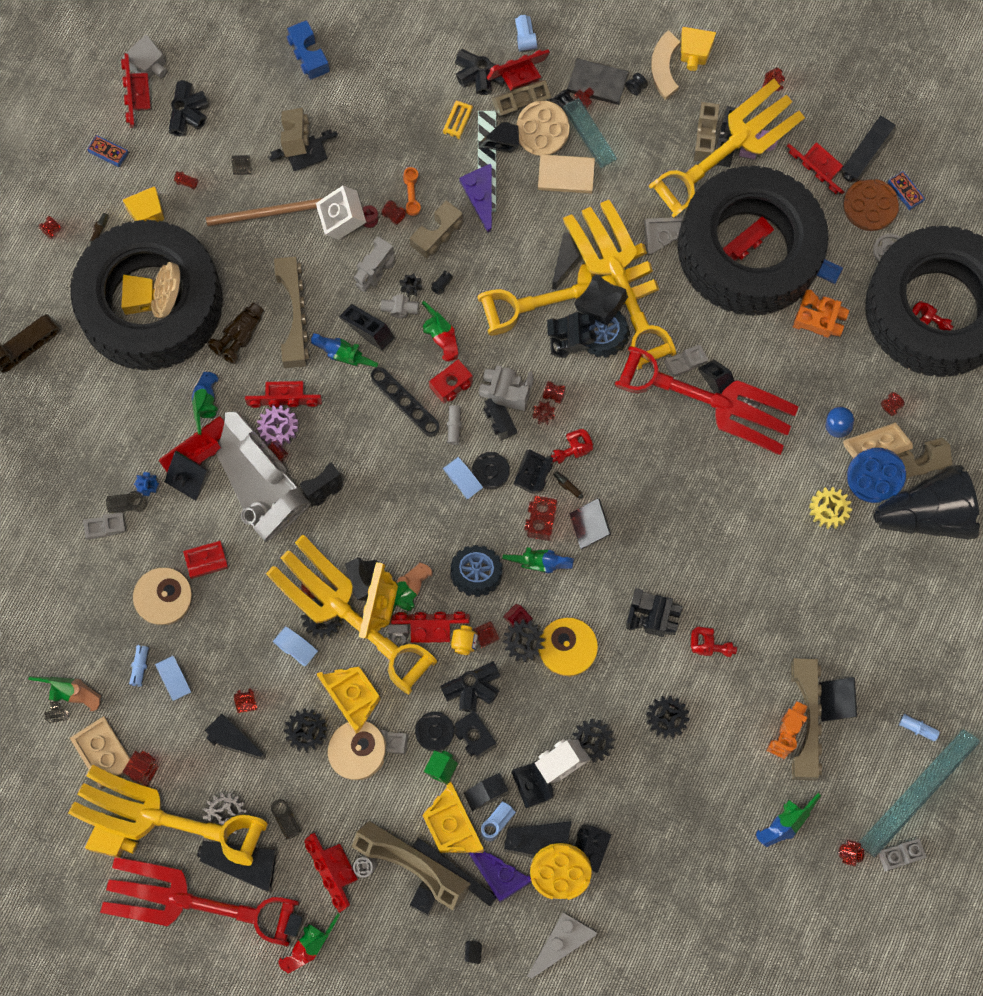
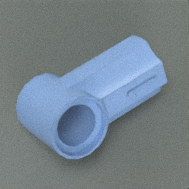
[515,15,537,51]
[481,801,516,841]

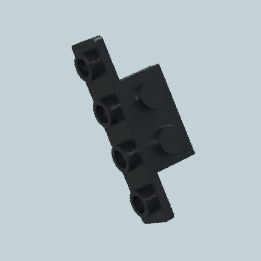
[268,129,338,171]

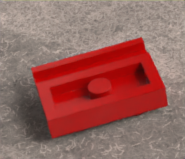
[183,541,228,579]

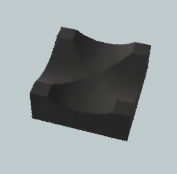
[574,274,628,326]
[300,462,343,507]
[345,558,378,601]

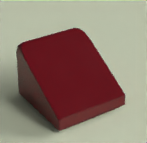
[503,604,533,629]

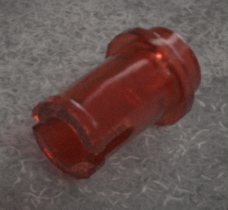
[174,171,198,190]

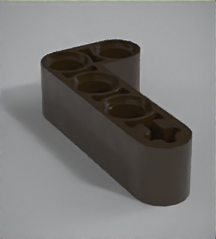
[0,314,60,373]

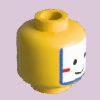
[451,625,478,655]

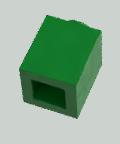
[423,750,458,785]

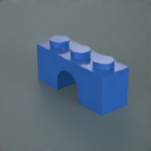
[286,20,330,80]

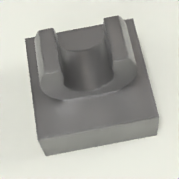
[388,625,409,645]

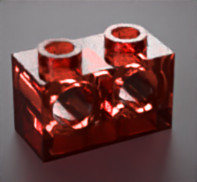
[524,496,557,541]
[123,751,159,787]

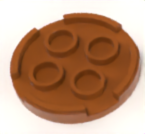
[843,179,899,231]

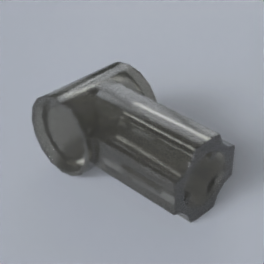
[106,491,147,513]
[271,799,302,840]

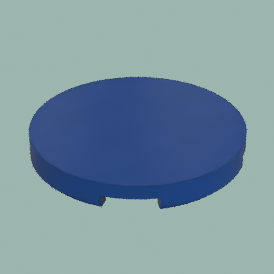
[847,448,906,503]

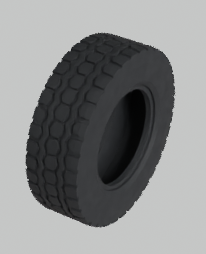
[678,166,828,316]
[70,220,223,371]
[865,225,983,377]

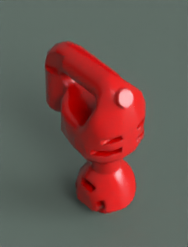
[912,301,954,331]
[551,429,594,464]
[691,627,737,658]

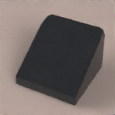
[284,914,304,938]
[464,941,482,964]

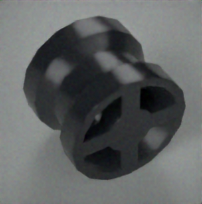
[625,72,648,96]

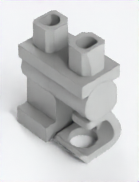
[354,236,395,292]
[479,365,534,411]

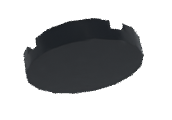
[472,452,510,490]
[415,711,454,752]

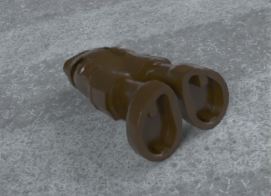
[207,302,264,364]

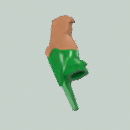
[386,563,433,627]
[28,676,101,711]

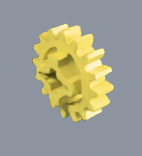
[809,487,852,529]

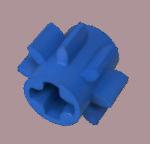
[134,472,159,496]

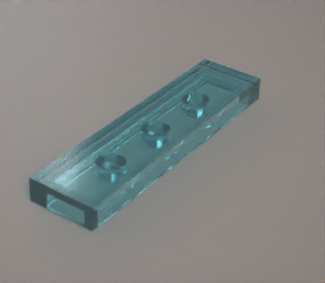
[563,98,617,168]

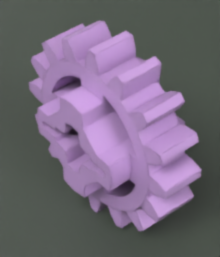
[257,405,298,447]

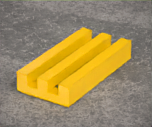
[443,100,473,139]

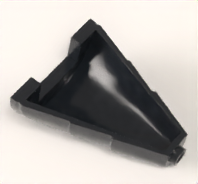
[873,465,980,540]

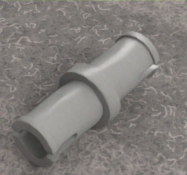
[447,405,462,445]

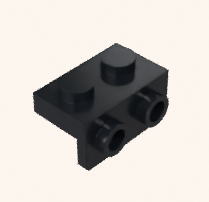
[483,398,517,441]
[513,449,553,494]
[511,760,554,809]
[574,825,611,873]

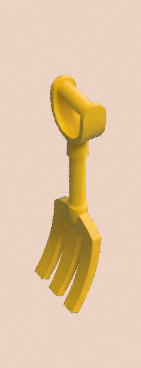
[648,79,805,218]
[563,200,676,370]
[477,243,659,336]
[266,535,437,695]
[68,765,268,866]

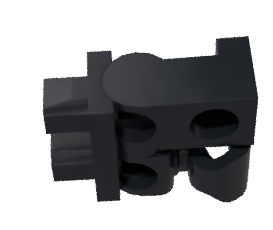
[547,312,596,358]
[626,588,682,637]

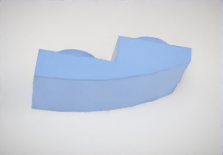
[443,457,483,499]
[273,627,318,666]
[155,656,191,701]

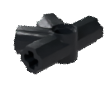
[455,49,506,95]
[169,80,209,137]
[440,661,501,712]

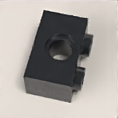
[454,711,497,760]

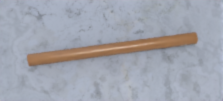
[206,198,323,226]

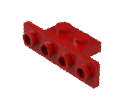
[487,49,550,91]
[121,53,150,128]
[787,142,845,195]
[723,217,774,261]
[245,381,322,408]
[159,416,224,472]
[391,611,470,643]
[304,833,358,913]

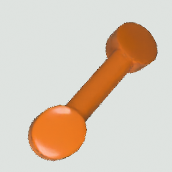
[403,167,421,216]

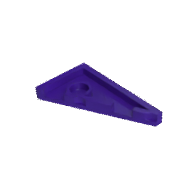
[459,164,492,233]
[468,852,532,903]

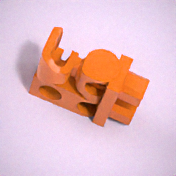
[793,290,850,338]
[766,701,807,759]

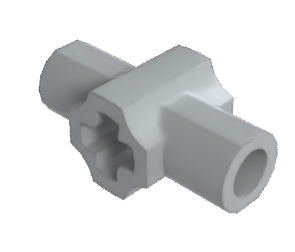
[381,295,419,319]

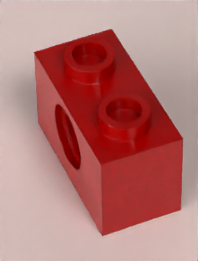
[429,359,473,404]

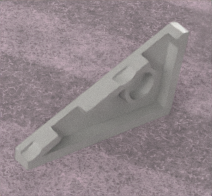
[644,217,683,255]
[527,913,597,979]

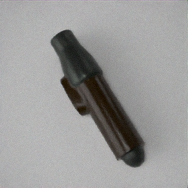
[90,213,109,243]
[553,471,583,499]

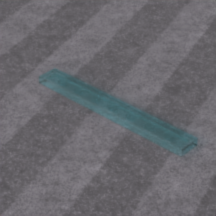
[858,729,980,858]

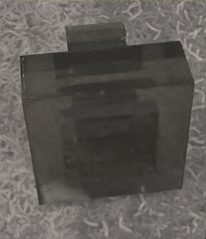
[231,155,252,175]
[44,701,69,723]

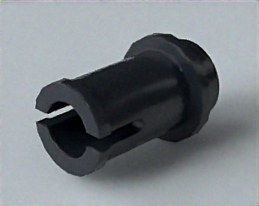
[431,271,453,295]

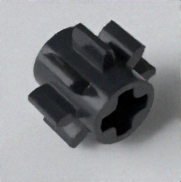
[400,273,422,297]

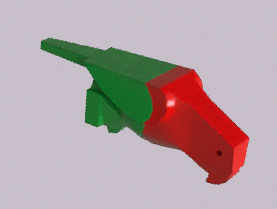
[422,301,458,362]
[278,913,340,974]

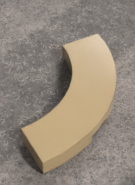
[651,30,681,100]

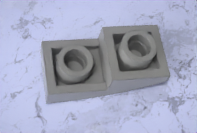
[878,839,927,872]

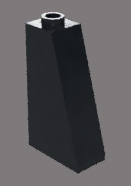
[842,115,896,183]
[197,841,277,893]

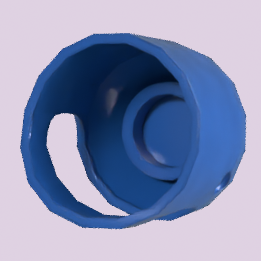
[825,407,854,438]

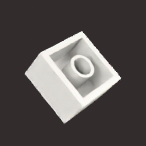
[316,186,366,240]
[535,739,591,783]

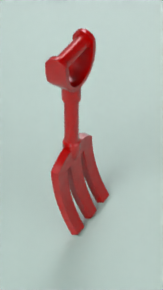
[614,346,799,455]
[100,857,299,947]

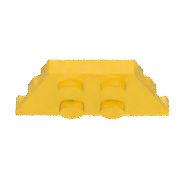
[359,562,398,639]
[317,667,380,734]
[423,782,484,853]

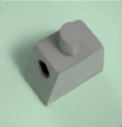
[122,35,167,79]

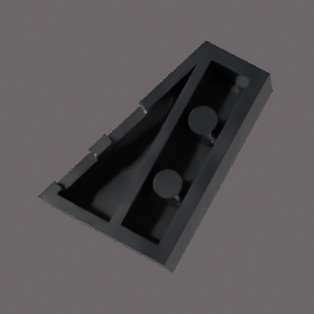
[504,821,572,858]

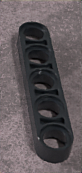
[371,367,440,437]
[412,838,497,907]

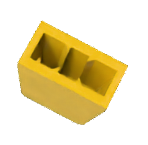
[681,27,716,71]
[123,186,164,222]
[121,275,155,315]
[85,812,138,858]

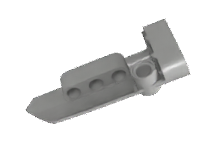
[216,411,311,542]

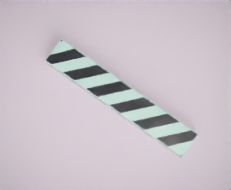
[478,111,496,212]

